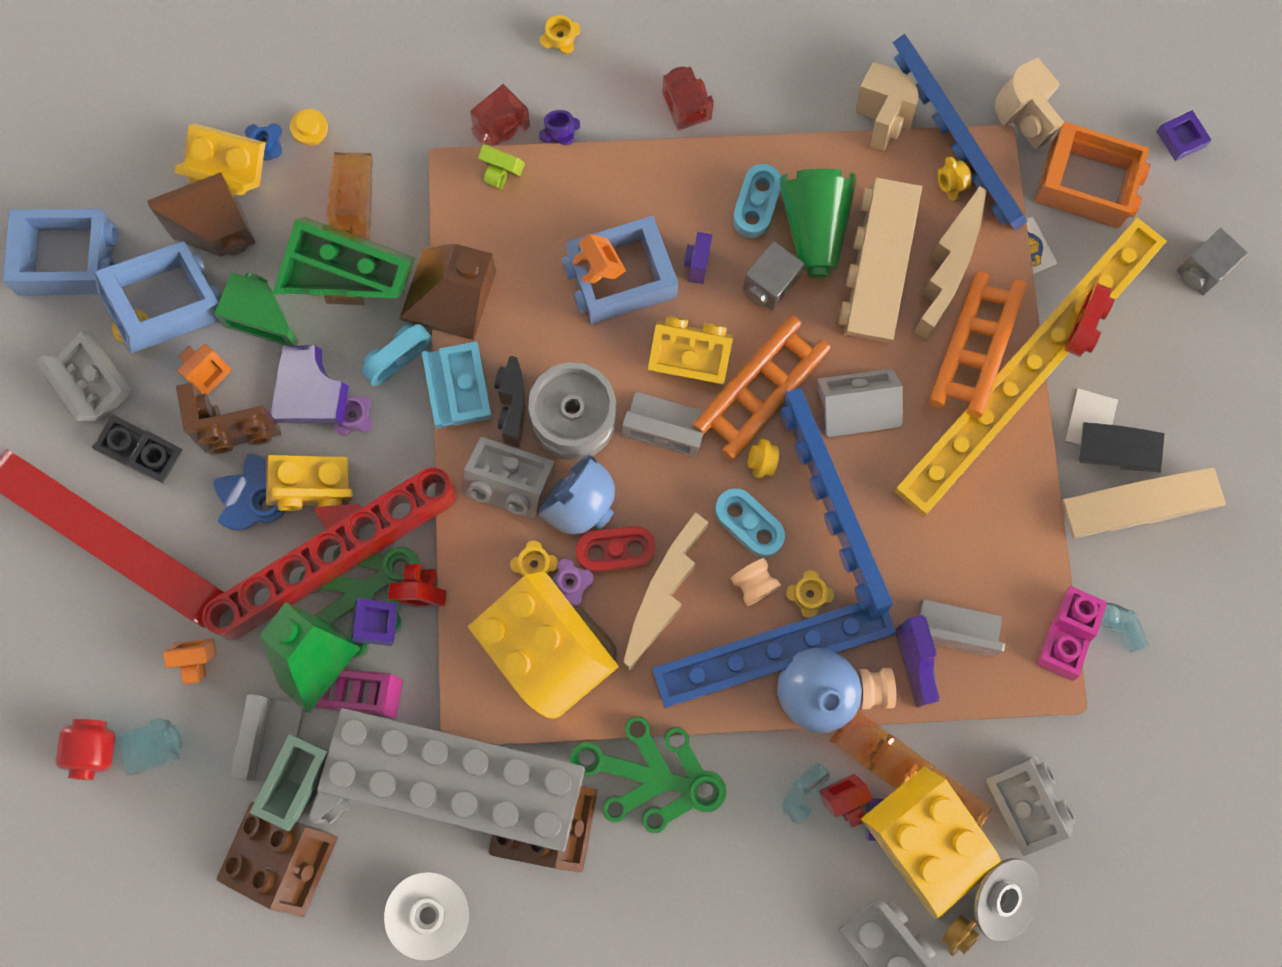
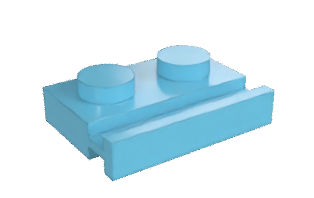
[422,341,492,430]

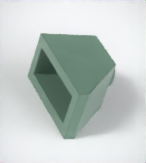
[249,734,328,831]

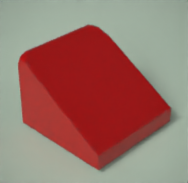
[313,504,362,529]

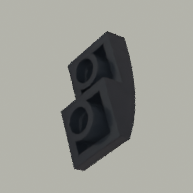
[494,356,526,447]
[92,414,183,484]
[1079,422,1165,473]

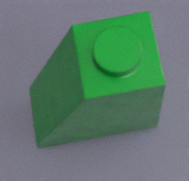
[259,602,360,713]

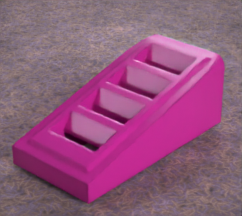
[314,669,403,718]

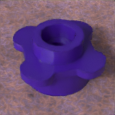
[539,110,580,145]

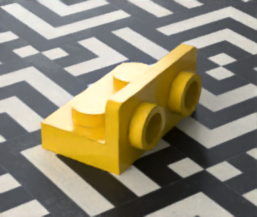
[175,123,266,195]
[648,316,733,384]
[266,455,353,511]

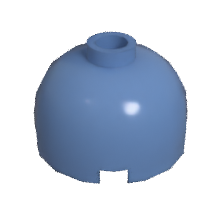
[538,454,615,535]
[777,648,862,733]

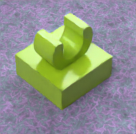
[478,144,525,190]

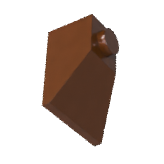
[147,172,256,257]
[400,244,496,340]

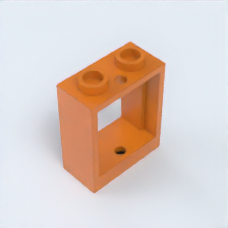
[1034,121,1151,229]

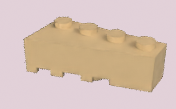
[838,178,923,344]

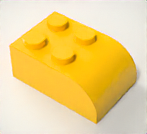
[467,571,619,719]
[861,766,1001,919]

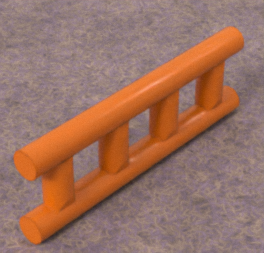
[929,271,1027,418]
[692,315,831,461]

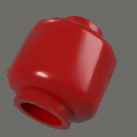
[55,719,116,780]

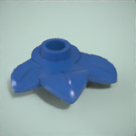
[213,454,285,530]

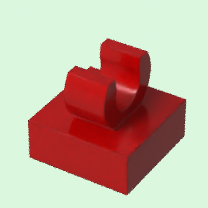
[388,564,447,607]
[818,774,873,828]

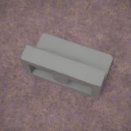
[817,369,903,437]
[622,392,704,458]
[918,600,1005,657]
[230,694,304,782]

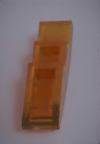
[324,152,373,305]
[830,711,993,828]

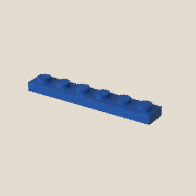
[892,33,1028,230]
[780,387,893,619]
[652,603,896,709]

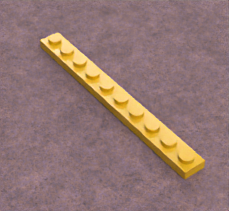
[894,217,1167,517]

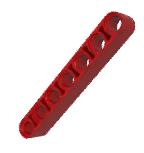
[0,449,224,628]
[202,467,456,640]

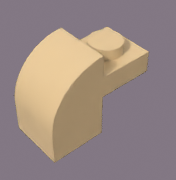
[995,57,1064,150]
[855,62,919,152]

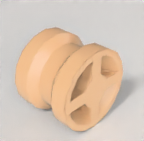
[730,558,781,606]
[857,668,896,710]

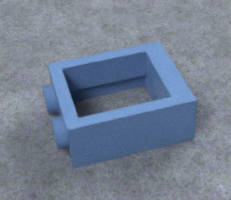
[3,209,118,295]
[561,216,678,325]
[95,241,221,354]

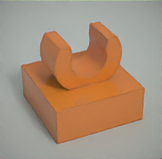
[572,234,626,283]
[177,343,232,395]
[163,638,216,685]

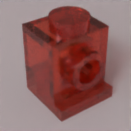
[662,66,714,131]
[470,84,530,146]

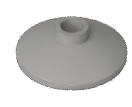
[974,858,1040,942]

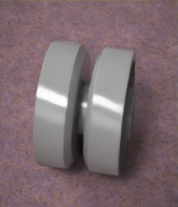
[528,362,616,461]

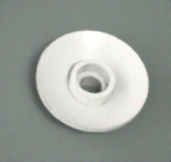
[384,872,469,960]

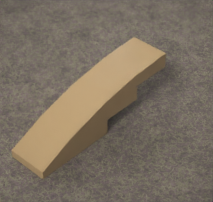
[914,186,986,340]
[1062,467,1226,539]
[623,512,708,672]

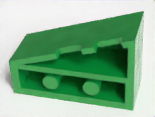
[272,217,416,298]

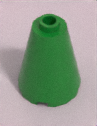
[780,168,856,278]

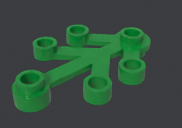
[299,546,421,658]
[570,716,726,833]

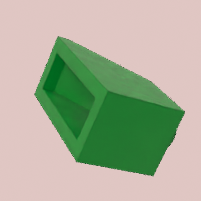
[214,272,298,346]

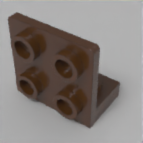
[176,382,281,454]
[489,785,598,873]
[217,802,338,917]

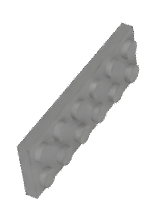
[317,708,585,852]

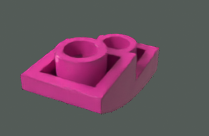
[1036,585,1107,681]

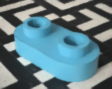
[733,164,781,238]
[362,324,432,386]
[715,488,785,558]

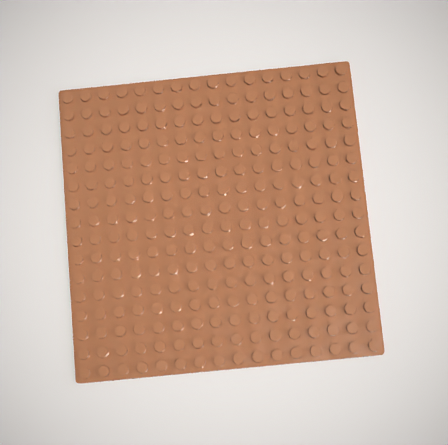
[428,125,1087,745]

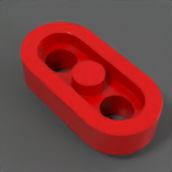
[1064,282,1115,357]
[576,526,656,573]

